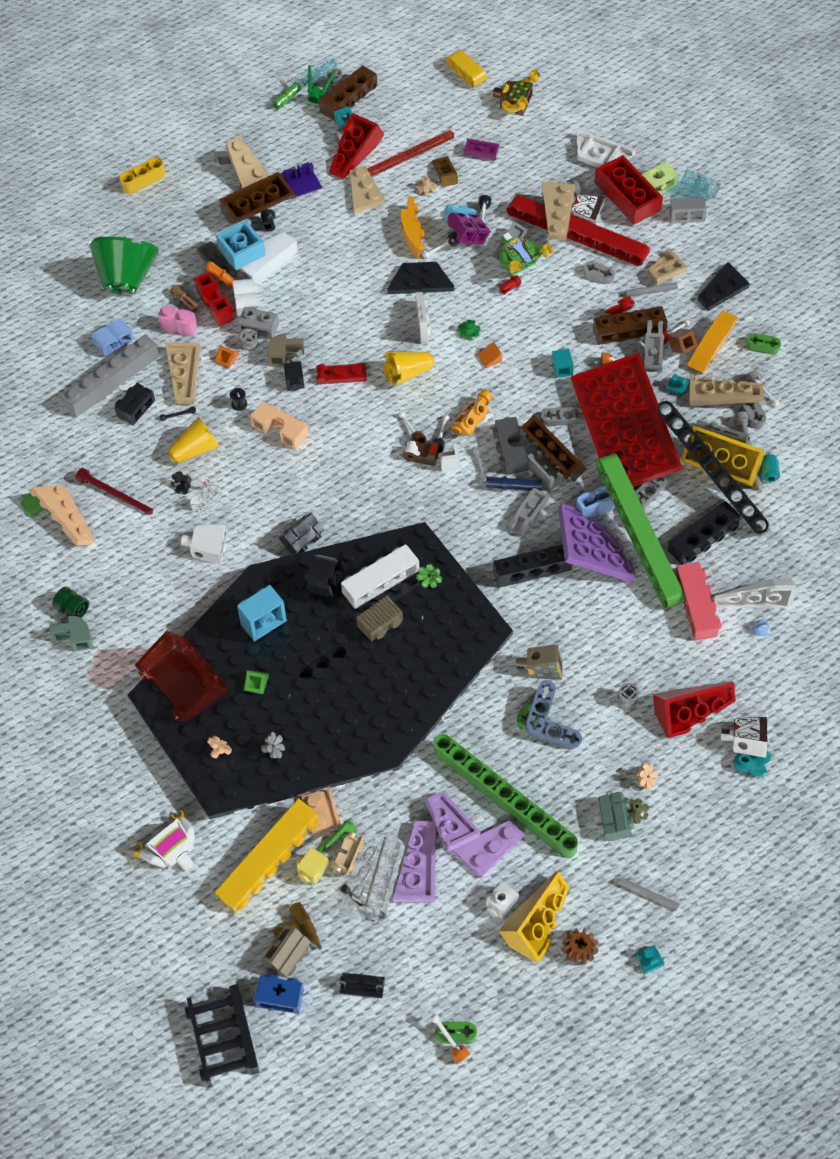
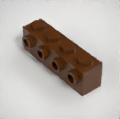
[593,306,668,345]
[521,415,587,482]

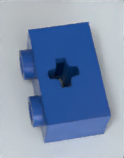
[254,974,304,1014]

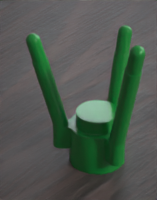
[307,65,336,104]

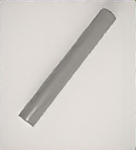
[625,282,678,297]
[618,877,680,911]

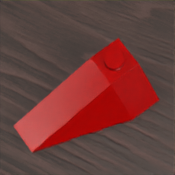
[329,113,385,180]
[653,681,736,738]

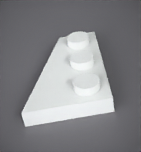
[416,292,431,344]

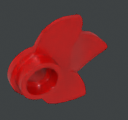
[604,296,635,315]

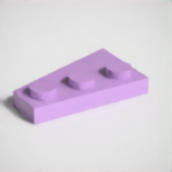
[426,791,481,852]

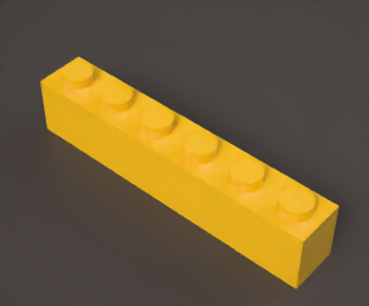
[214,798,320,914]

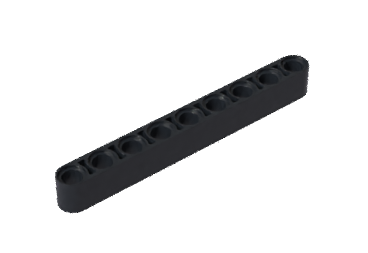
[657,401,770,535]

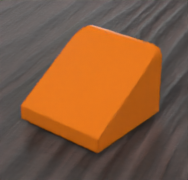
[478,342,502,368]
[214,345,239,368]

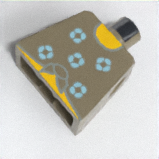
[516,645,563,680]

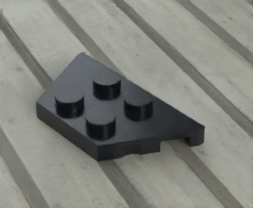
[387,261,454,295]

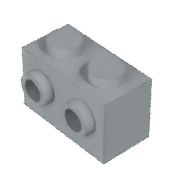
[238,307,279,340]

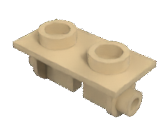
[332,831,365,877]

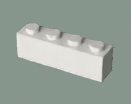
[341,544,419,609]

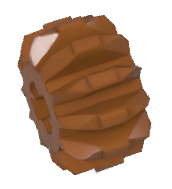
[562,928,598,965]

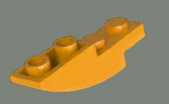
[401,196,424,259]

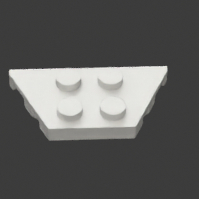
[577,129,636,168]

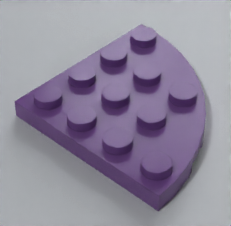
[558,503,636,583]

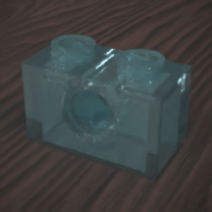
[679,169,721,199]

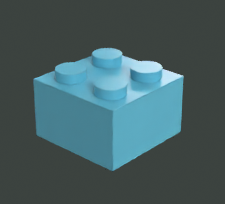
[216,220,265,270]
[237,585,287,642]

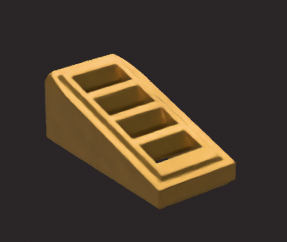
[432,156,458,187]

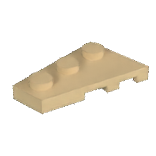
[225,135,270,189]
[350,166,385,214]

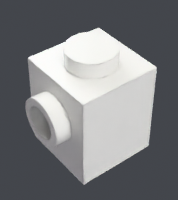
[486,881,519,919]

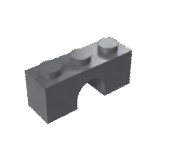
[492,417,528,475]

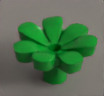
[457,319,481,340]

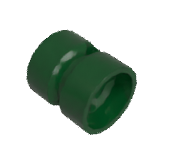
[52,586,90,618]

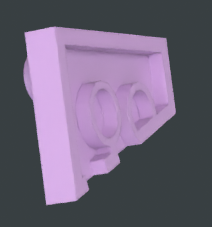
[451,820,525,878]

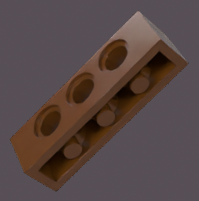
[319,65,378,121]

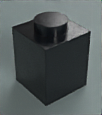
[283,361,305,391]

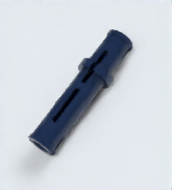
[486,476,542,491]

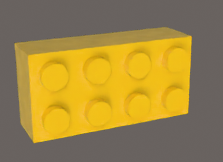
[680,425,765,487]

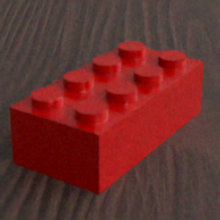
[594,155,663,225]

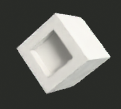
[438,443,460,472]

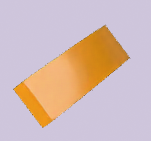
[687,310,738,374]

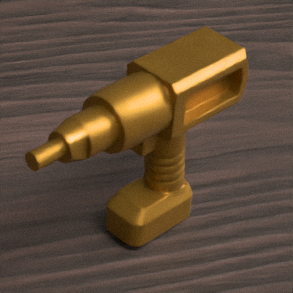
[272,902,322,950]

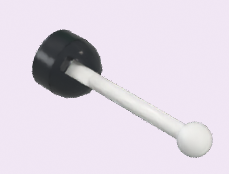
[478,195,492,222]
[422,231,460,259]
[430,415,450,453]

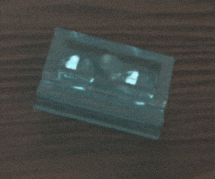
[302,58,337,87]

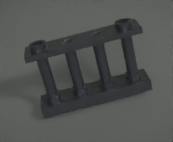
[184,984,260,1088]

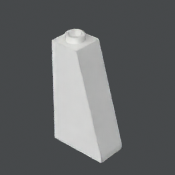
[228,232,298,284]

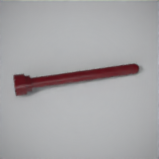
[75,467,153,515]

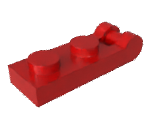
[316,363,367,384]

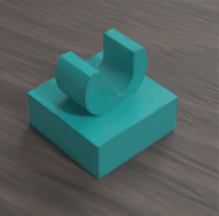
[665,374,690,397]
[635,945,665,975]

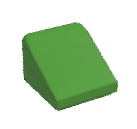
[20,492,44,517]
[244,670,269,694]

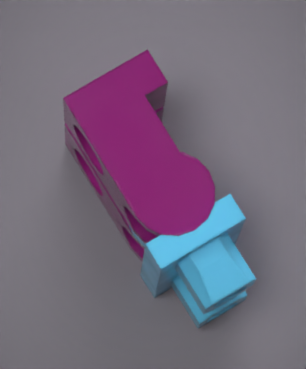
[443,204,491,245]

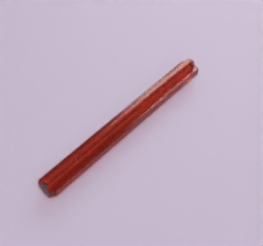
[367,130,454,177]

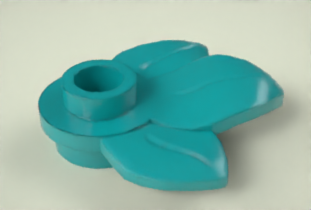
[733,751,772,777]

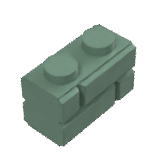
[598,792,635,841]

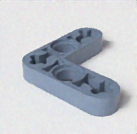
[525,680,582,750]

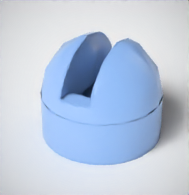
[753,619,769,636]

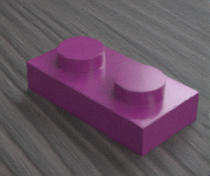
[464,138,500,160]

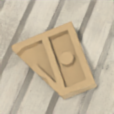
[648,248,687,284]

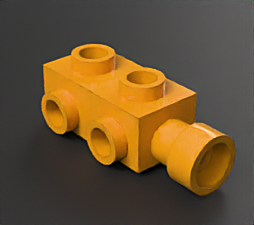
[450,389,493,436]

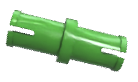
[272,82,302,110]

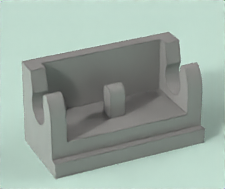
[669,197,707,224]
[527,450,564,491]

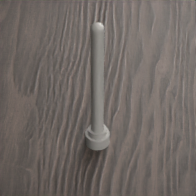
[733,411,763,491]

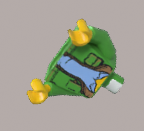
[499,232,553,276]

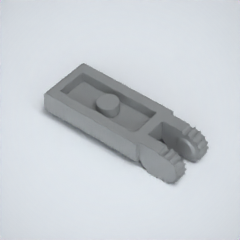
[644,320,664,370]
[508,488,550,536]

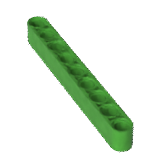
[596,454,685,608]
[434,734,578,858]

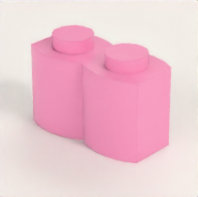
[158,306,197,337]

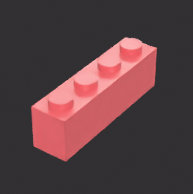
[675,562,721,641]

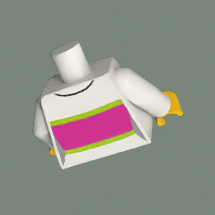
[131,810,195,871]

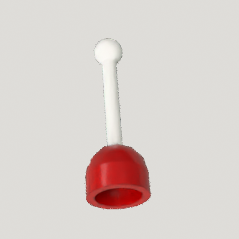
[662,319,690,346]

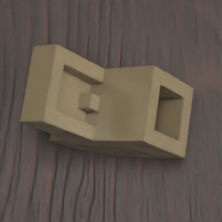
[267,333,305,366]

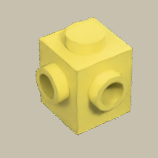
[296,847,329,885]

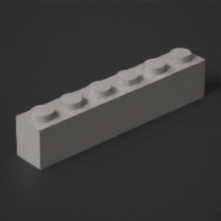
[62,334,159,417]

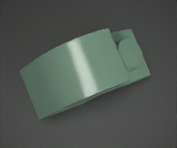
[49,616,93,652]

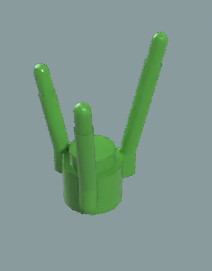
[317,820,358,854]

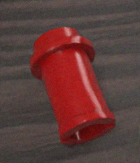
[499,275,522,295]

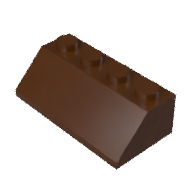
[220,172,295,224]

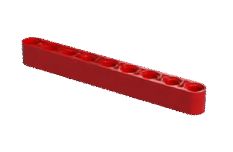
[506,195,650,266]

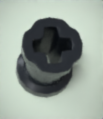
[260,209,276,232]
[229,388,247,411]

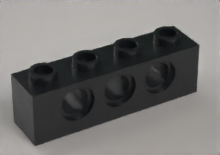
[667,501,741,565]
[493,544,572,588]

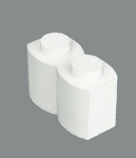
[233,278,261,316]

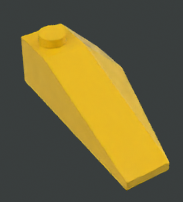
[499,871,569,963]

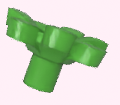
[416,564,442,588]

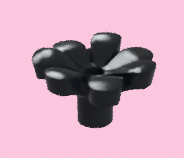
[170,471,192,495]

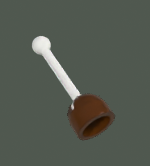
[399,411,426,443]

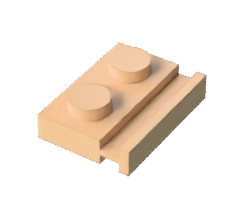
[301,788,341,835]

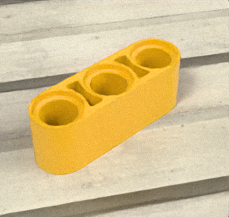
[446,49,487,88]
[119,157,165,194]

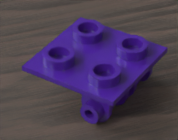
[280,162,322,199]

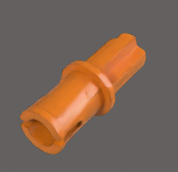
[205,261,236,289]

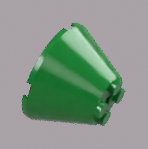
[89,236,159,294]

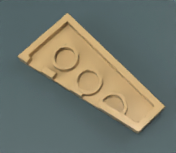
[165,343,201,405]

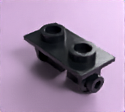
[339,972,385,998]

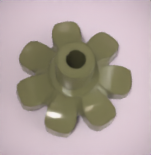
[628,798,649,824]

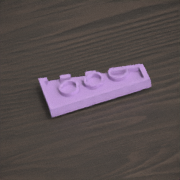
[393,821,436,903]

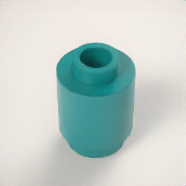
[761,454,780,483]

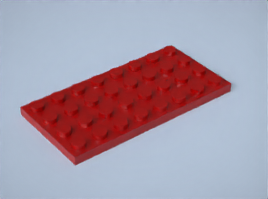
[570,352,683,487]

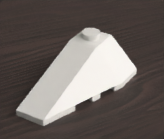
[713,577,796,608]

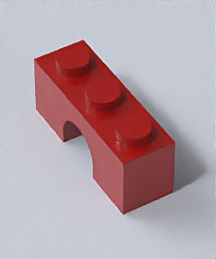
[194,271,234,327]

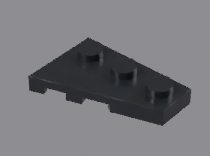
[698,262,750,311]

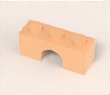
[250,401,308,450]

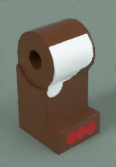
[402,440,439,466]

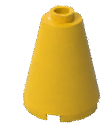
[383,351,434,387]
[167,417,219,464]

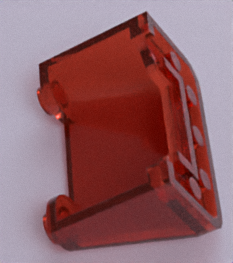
[135,630,229,722]

